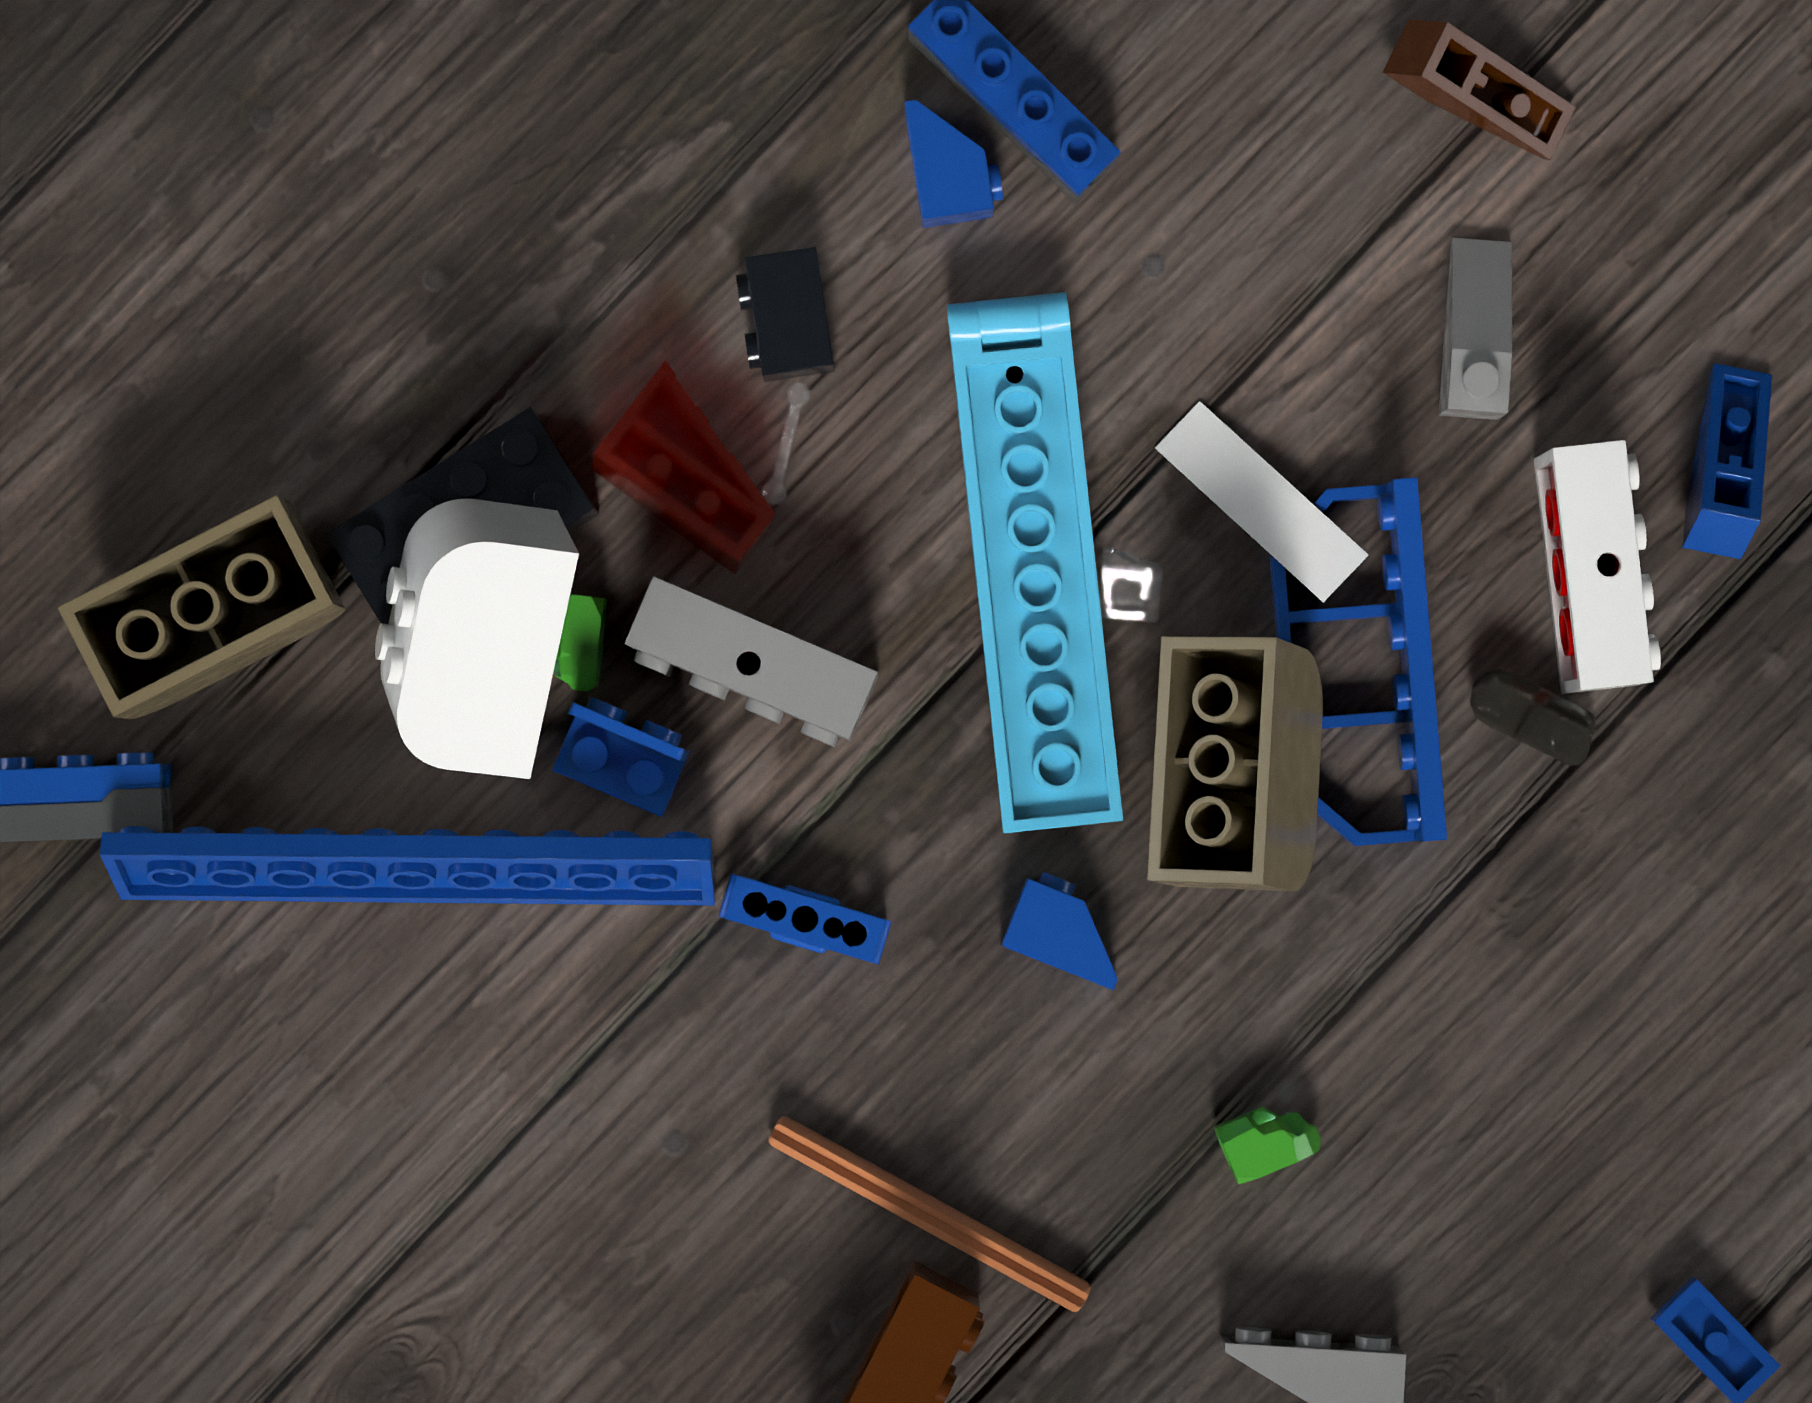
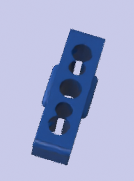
[718,873,892,965]

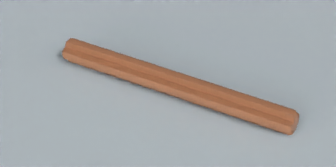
[768,1116,1091,1312]

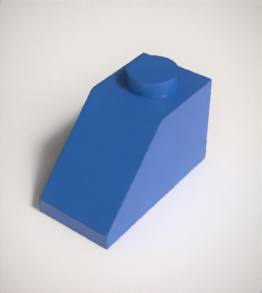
[904,100,1003,228]
[1000,872,1118,990]

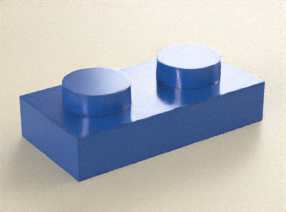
[1650,1277,1781,1403]

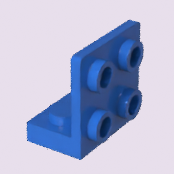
[552,696,691,817]

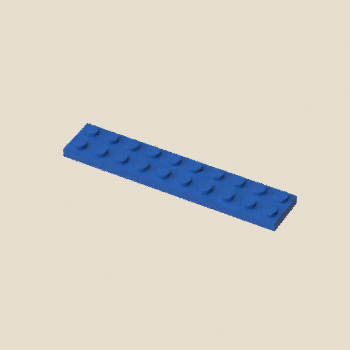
[100,826,716,906]

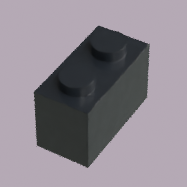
[736,247,835,382]

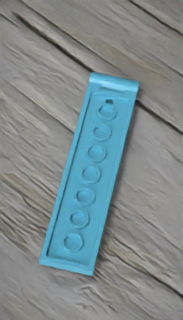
[947,292,1123,833]

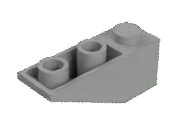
[1220,1326,1406,1403]

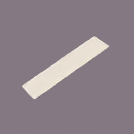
[1155,401,1368,603]

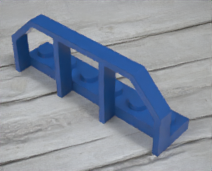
[1269,477,1447,846]

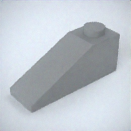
[1438,238,1512,420]

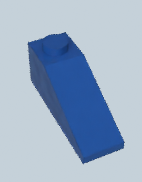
[1682,363,1772,559]

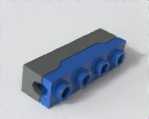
[908,0,1121,205]
[0,753,173,842]

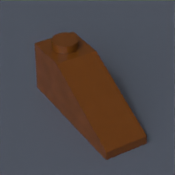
[1382,19,1576,160]

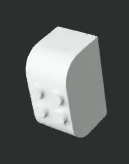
[375,499,579,779]

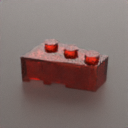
[592,360,775,575]

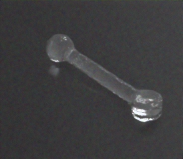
[763,383,810,504]

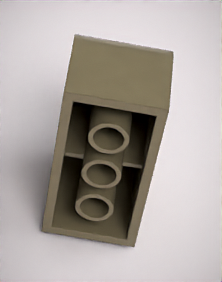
[58,495,345,719]
[1147,636,1323,891]

